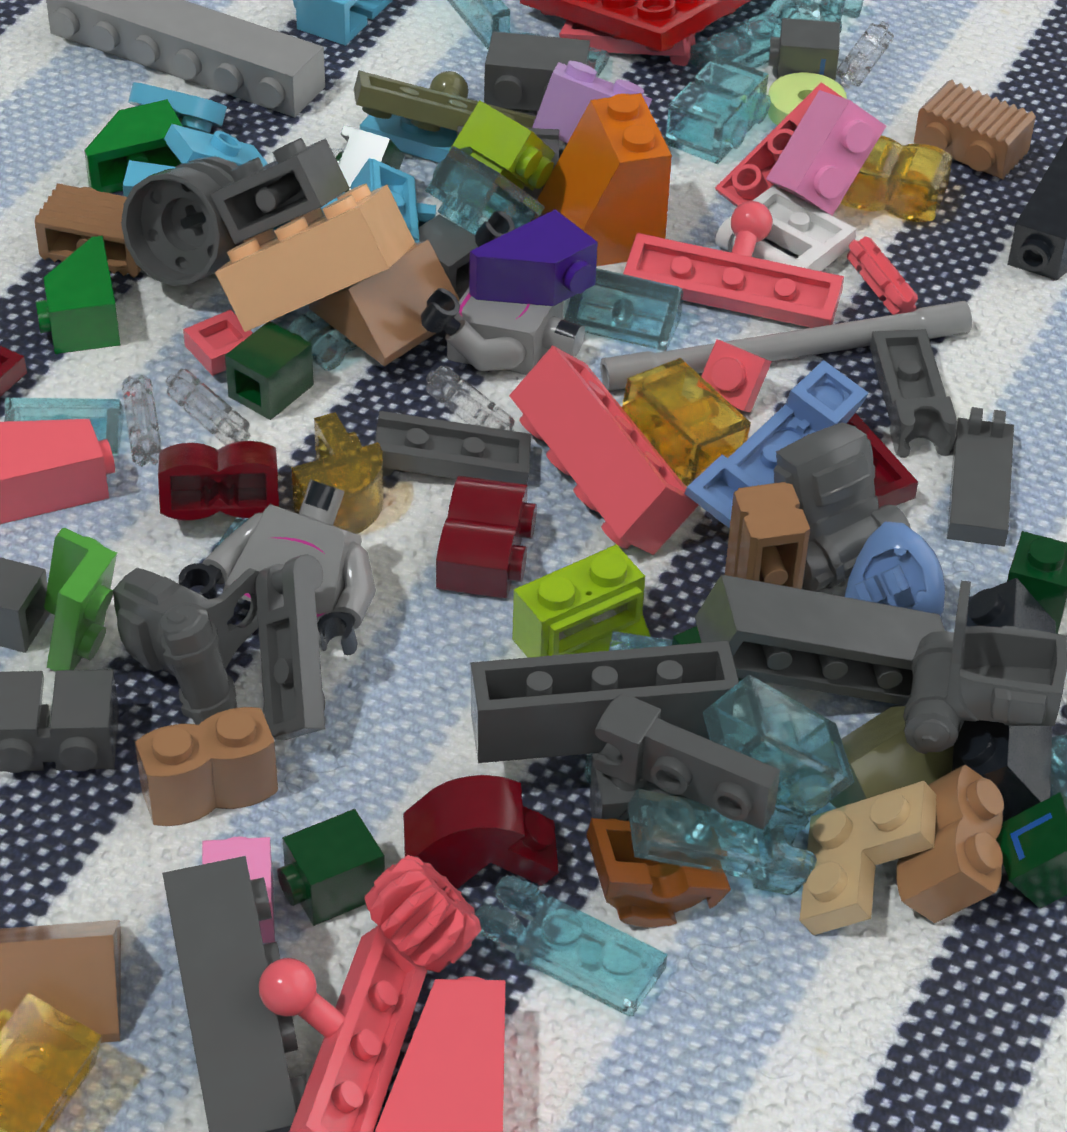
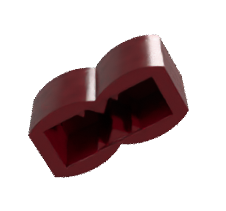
[158,441,279,520]
[436,476,537,598]

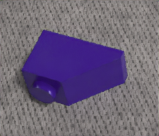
[469,209,598,306]

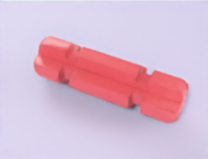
[847,236,918,315]

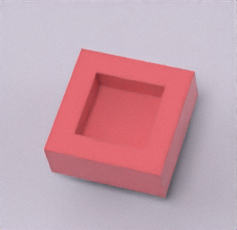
[183,309,253,376]
[695,339,772,413]

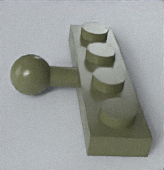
[354,70,536,132]

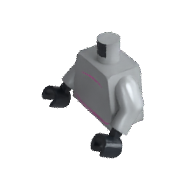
[421,211,585,374]
[179,479,376,655]

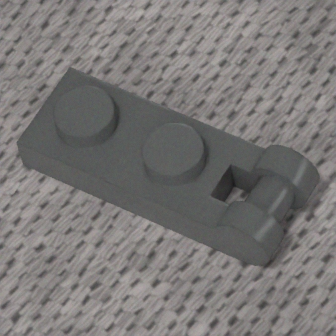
[255,554,325,740]

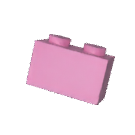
[766,90,886,216]

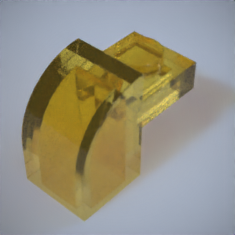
[291,412,384,534]

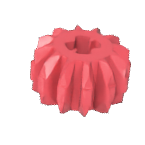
[365,855,481,973]

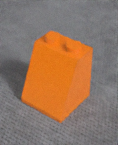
[537,93,672,266]

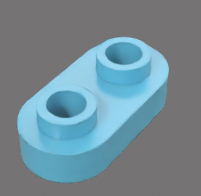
[128,82,227,134]

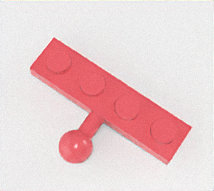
[623,201,844,328]
[259,926,427,1132]

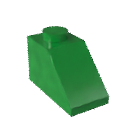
[84,99,183,193]
[36,236,120,354]

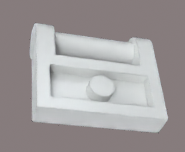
[715,185,857,271]

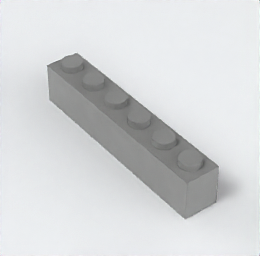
[46,0,325,118]

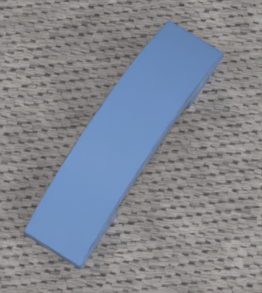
[684,360,868,528]

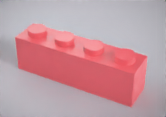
[509,345,699,555]

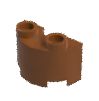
[586,818,731,928]

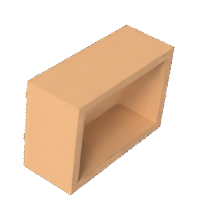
[215,183,415,332]

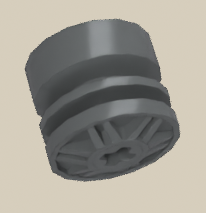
[121,156,244,286]

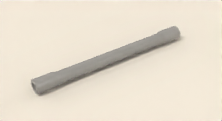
[600,301,972,391]

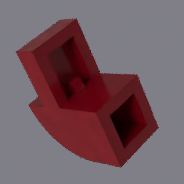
[403,775,559,889]

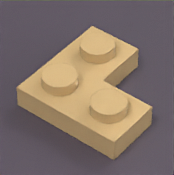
[799,781,937,935]

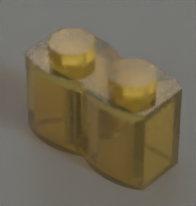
[841,135,952,222]

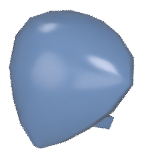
[844,521,945,616]

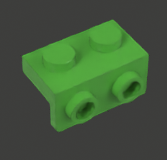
[44,528,117,672]

